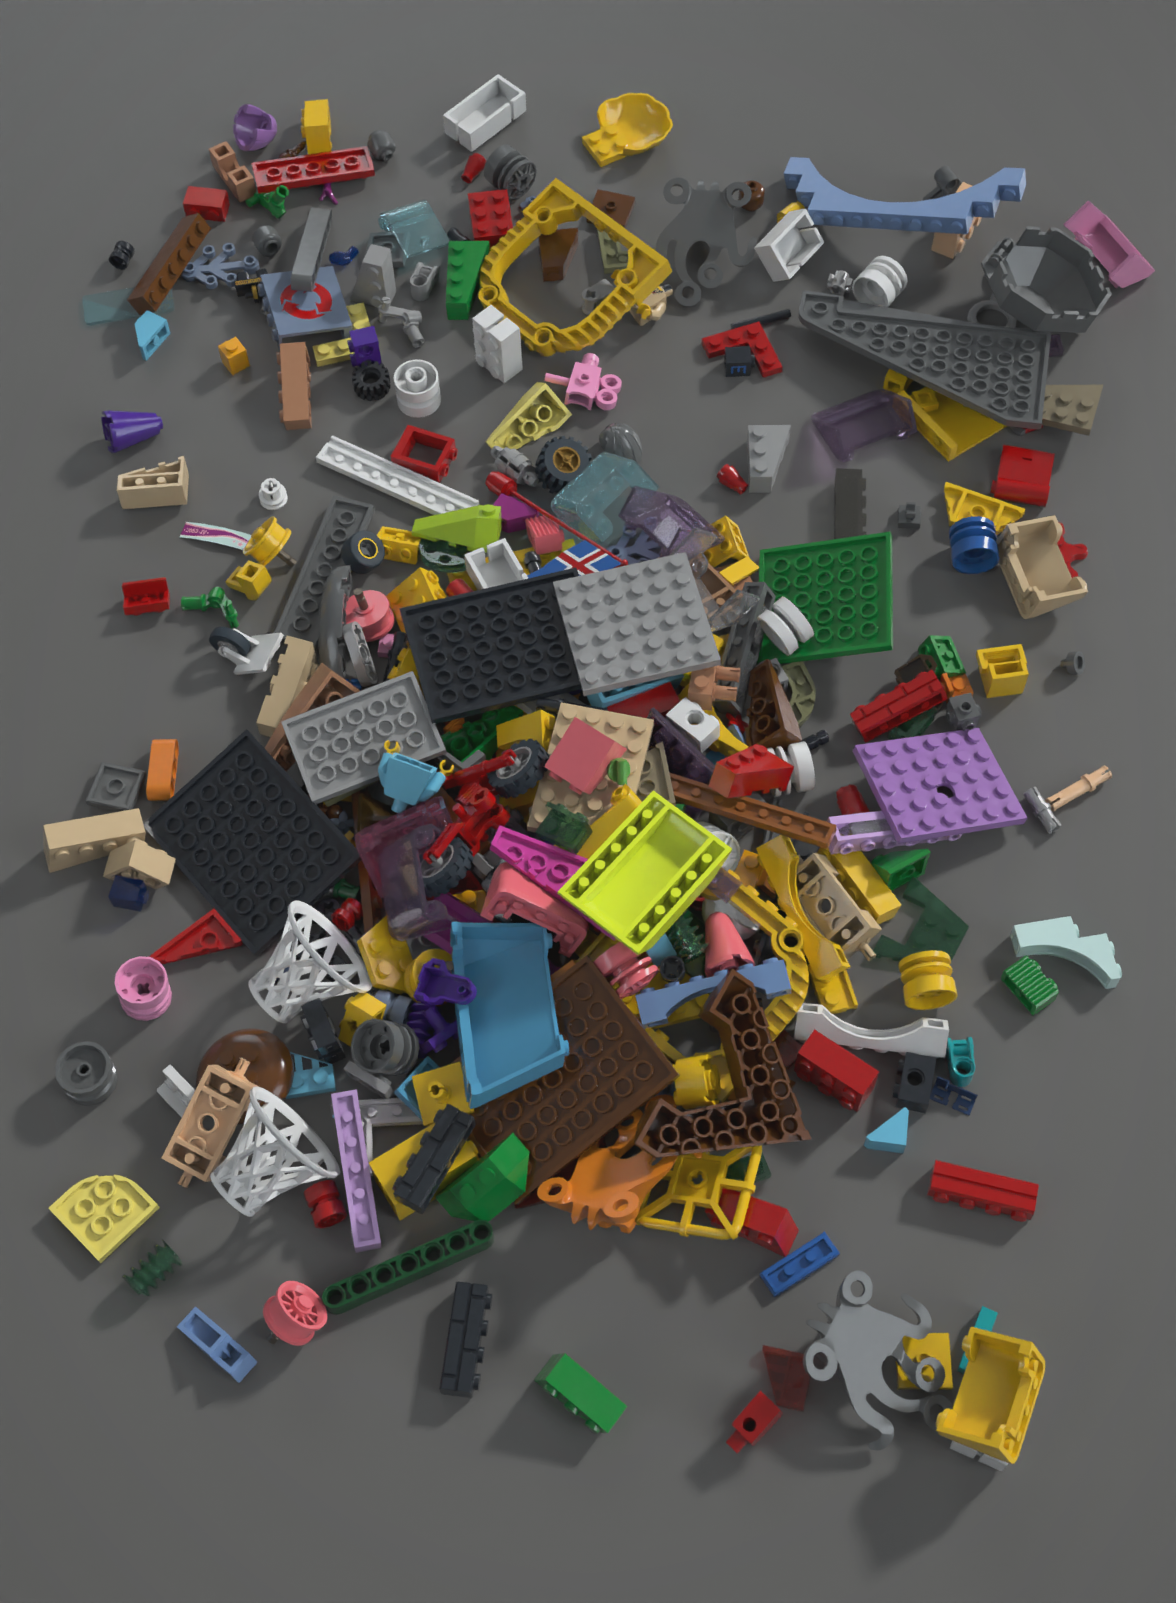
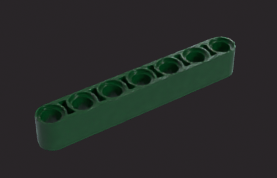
[322,1220,494,1315]

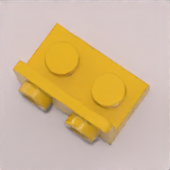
[377,526,424,564]

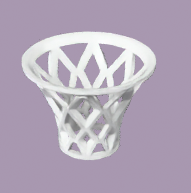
[248,901,372,1023]
[210,1087,340,1217]

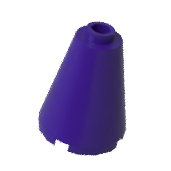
[101,410,163,453]

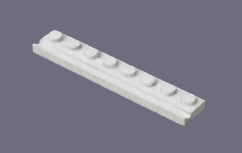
[316,436,479,515]

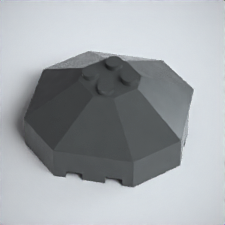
[981,226,1112,333]

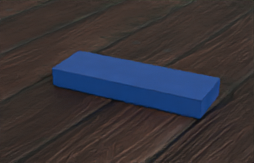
[760,1232,840,1298]

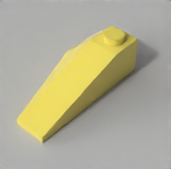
[485,382,572,450]

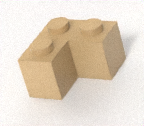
[103,840,175,889]

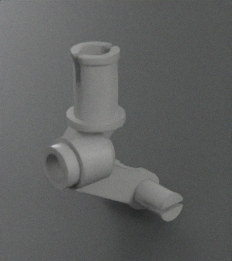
[378,297,425,348]

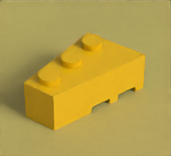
[301,99,332,154]

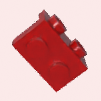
[122,577,170,616]

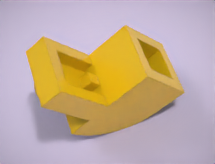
[225,560,271,600]

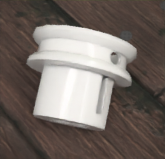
[259,478,288,510]

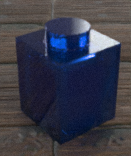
[108,875,149,912]

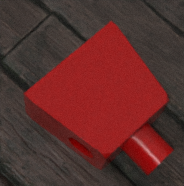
[726,1390,783,1454]

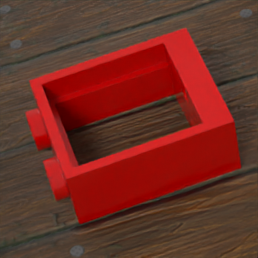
[390,425,458,483]

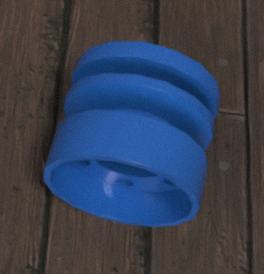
[949,516,999,574]

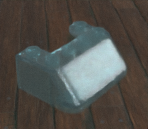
[551,452,659,545]

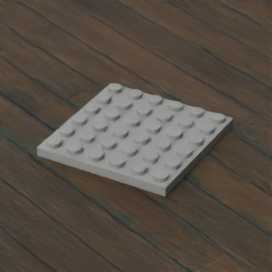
[553,552,721,696]

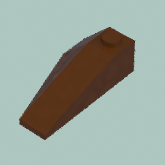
[745,659,802,752]

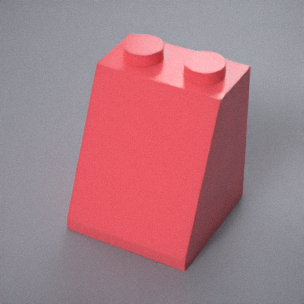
[544,717,627,795]

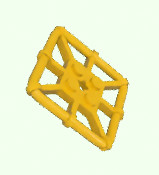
[635,1145,762,1240]

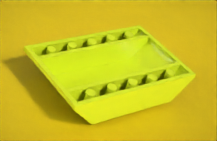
[558,791,732,955]

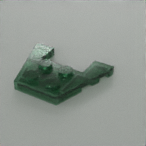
[873,877,969,962]

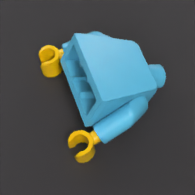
[378,740,454,814]

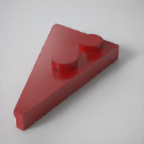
[149,909,243,965]

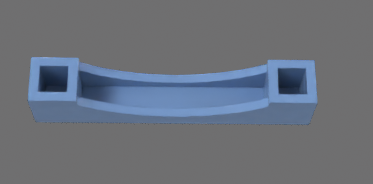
[635,958,791,1029]

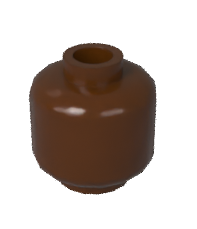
[738,180,765,211]

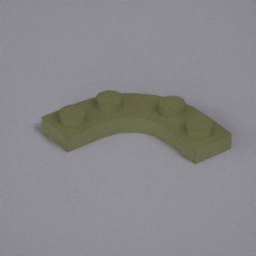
[781,661,816,727]

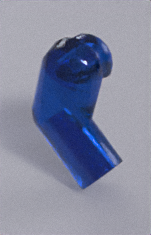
[329,246,359,266]

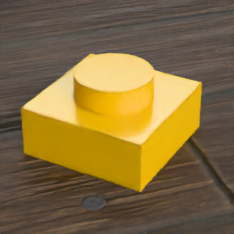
[911,389,939,412]

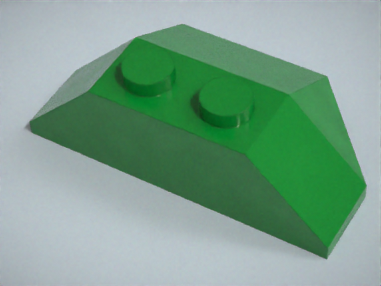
[435,1132,529,1222]

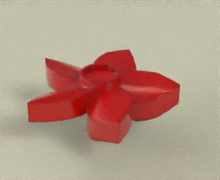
[726,712,749,734]

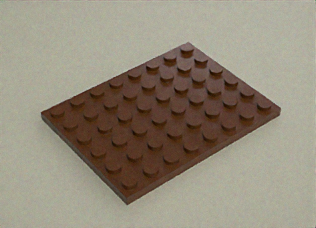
[451,955,680,1205]

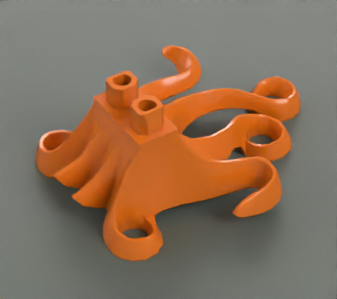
[537,1094,702,1234]

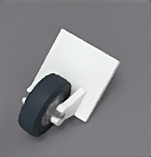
[209,627,284,675]

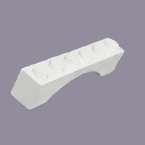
[794,1003,949,1059]

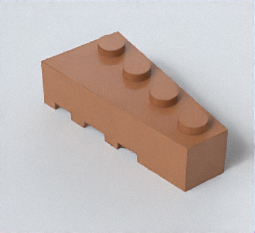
[277,342,312,430]

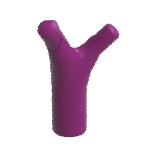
[319,183,338,205]

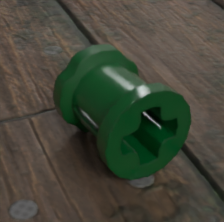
[332,878,361,902]

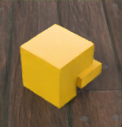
[976,644,1029,698]

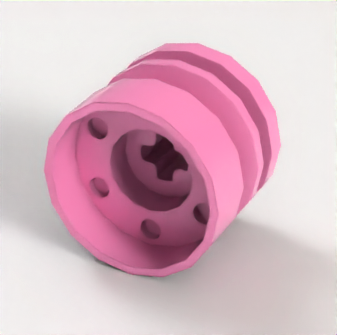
[114,956,172,1021]

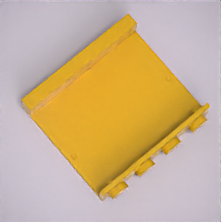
[895,387,1007,462]

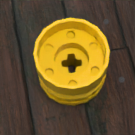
[898,950,958,1010]

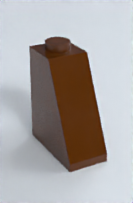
[538,228,578,282]

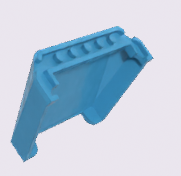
[450,922,569,1108]

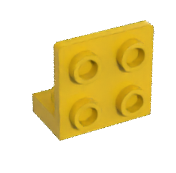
[690,516,750,568]

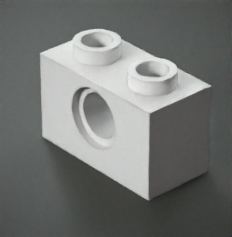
[666,697,720,754]

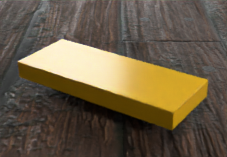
[719,556,759,586]

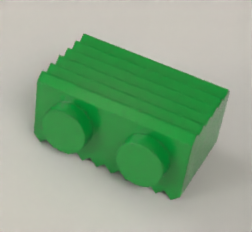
[1000,955,1059,1016]

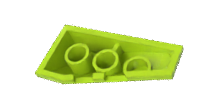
[412,504,502,553]

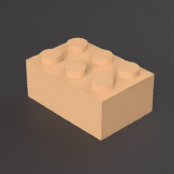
[931,182,982,259]

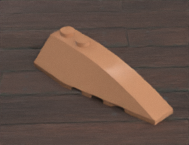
[265,663,360,772]

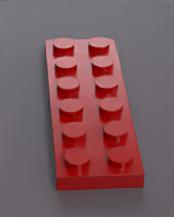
[251,146,375,193]

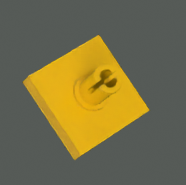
[412,1062,474,1127]

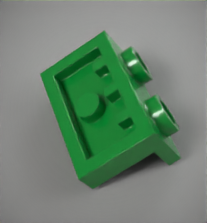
[918,635,966,681]

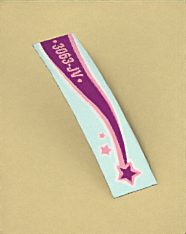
[180,522,251,550]

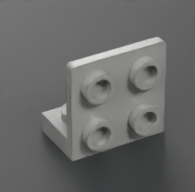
[344,1060,417,1099]

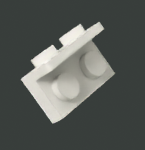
[157,1065,195,1118]

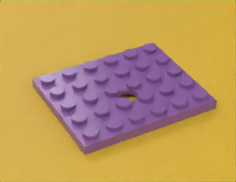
[853,728,1027,844]

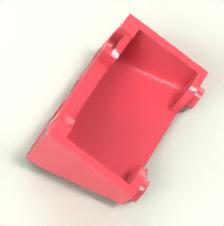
[480,862,588,958]

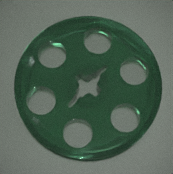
[419,538,472,573]

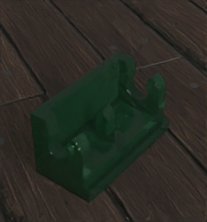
[888,706,937,740]

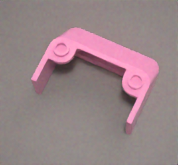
[1063,200,1155,288]

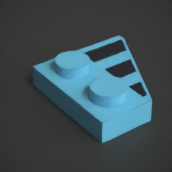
[286,1052,336,1099]

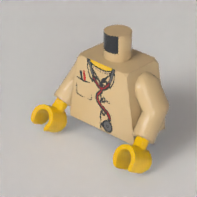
[611,269,673,326]

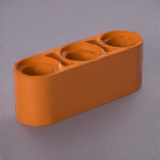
[146,739,179,801]

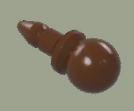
[278,141,307,159]

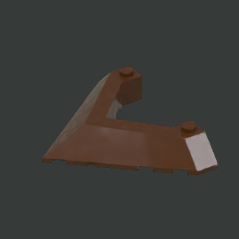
[634,969,811,1158]

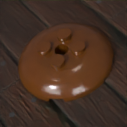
[196,1028,294,1124]

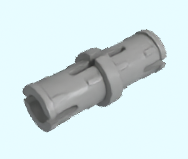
[1023,787,1062,834]

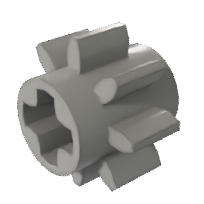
[826,270,853,296]

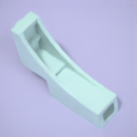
[1010,916,1122,989]

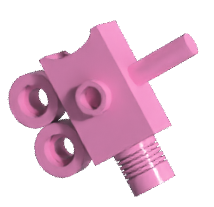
[544,353,622,410]

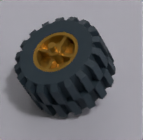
[535,436,593,496]

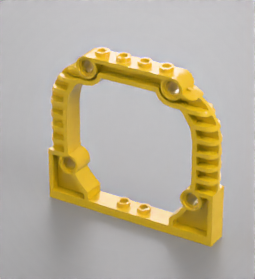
[478,178,672,357]
[577,867,809,1103]

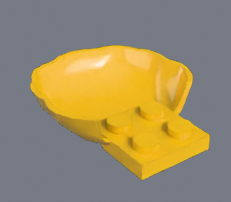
[582,93,673,167]

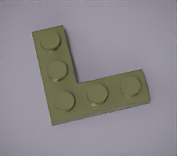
[597,229,656,274]

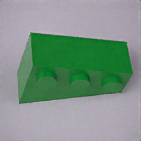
[533,1353,627,1434]

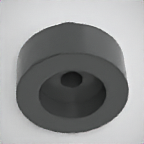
[1061,651,1085,674]

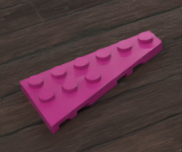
[490,826,616,941]

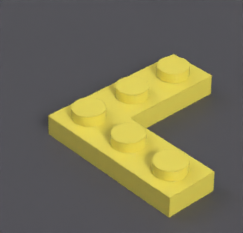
[312,302,371,367]

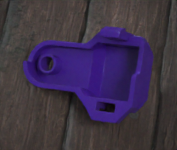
[414,958,477,1006]

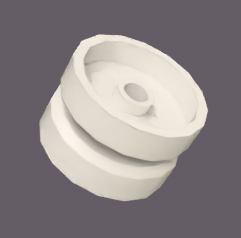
[757,596,814,656]

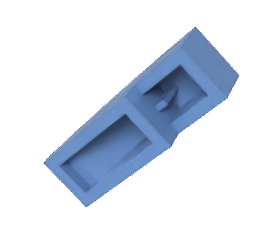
[177,1306,257,1383]

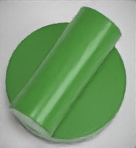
[607,758,630,785]

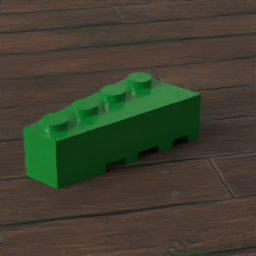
[446,241,490,320]

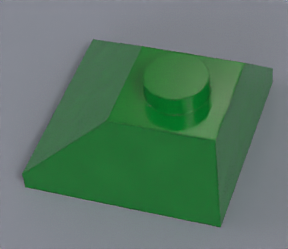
[871,849,931,891]

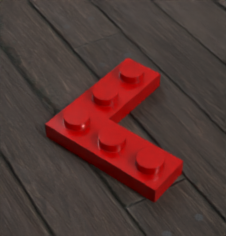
[701,322,783,378]

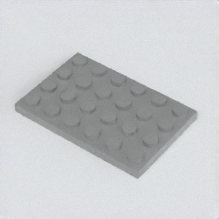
[281,671,447,804]

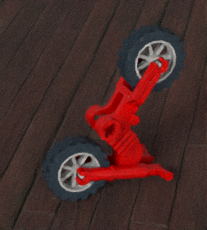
[410,739,549,898]

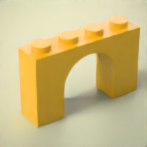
[496,710,556,816]

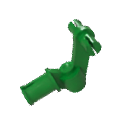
[246,185,289,219]
[181,587,239,629]

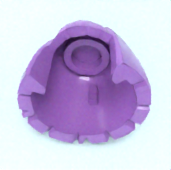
[233,104,277,151]

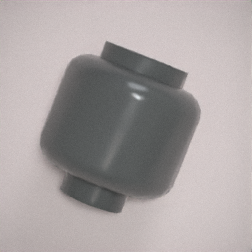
[367,130,396,161]
[252,225,282,256]

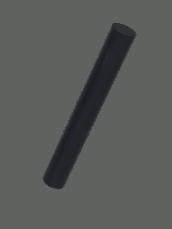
[731,309,791,330]

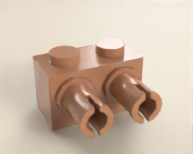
[688,665,741,711]

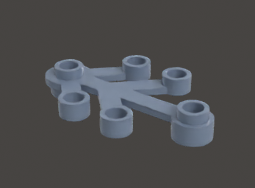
[181,243,260,289]
[606,518,686,565]

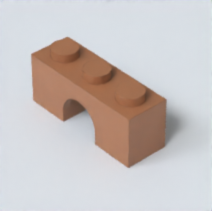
[209,141,257,202]

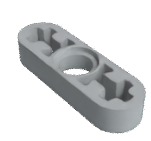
[342,621,378,688]

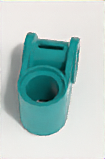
[945,1037,975,1087]

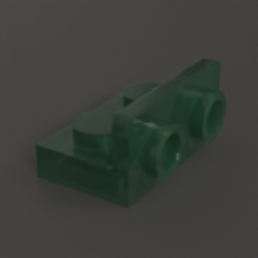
[535,802,593,855]

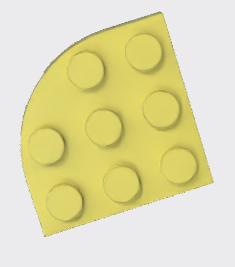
[48,1175,160,1263]

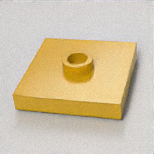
[896,1333,953,1390]

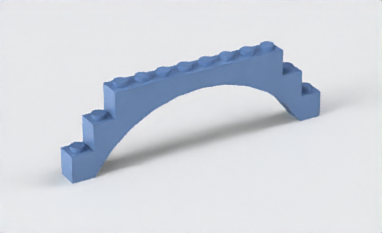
[784,157,1026,234]

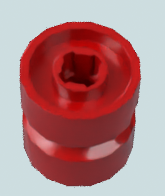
[303,1180,347,1229]

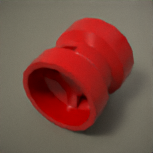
[331,898,363,932]

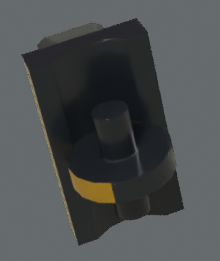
[234,269,268,303]

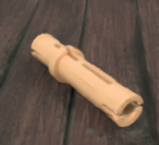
[1045,765,1112,812]

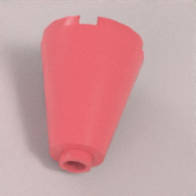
[705,912,755,978]

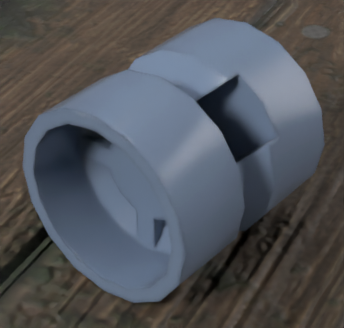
[374,989,414,1024]

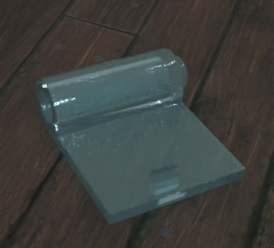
[378,200,450,258]

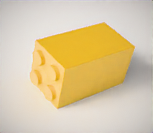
[369,1123,479,1221]

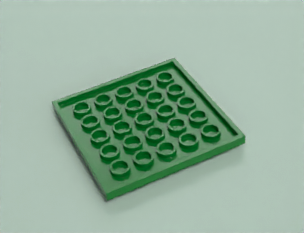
[757,532,893,664]

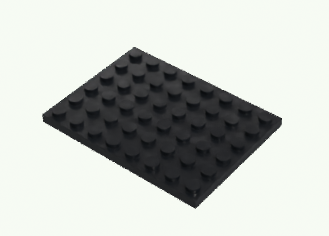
[400,567,582,724]
[143,729,365,957]

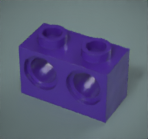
[347,326,382,368]

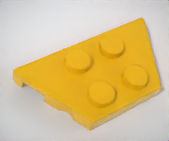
[944,482,1025,536]
[357,910,413,995]

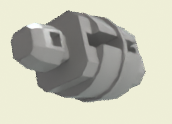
[490,446,539,487]

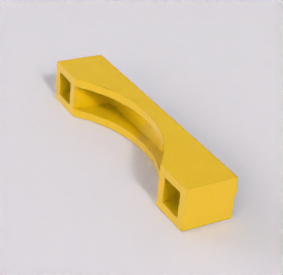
[756,835,850,981]

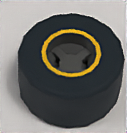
[341,530,385,574]

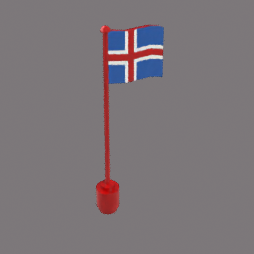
[486,471,628,578]

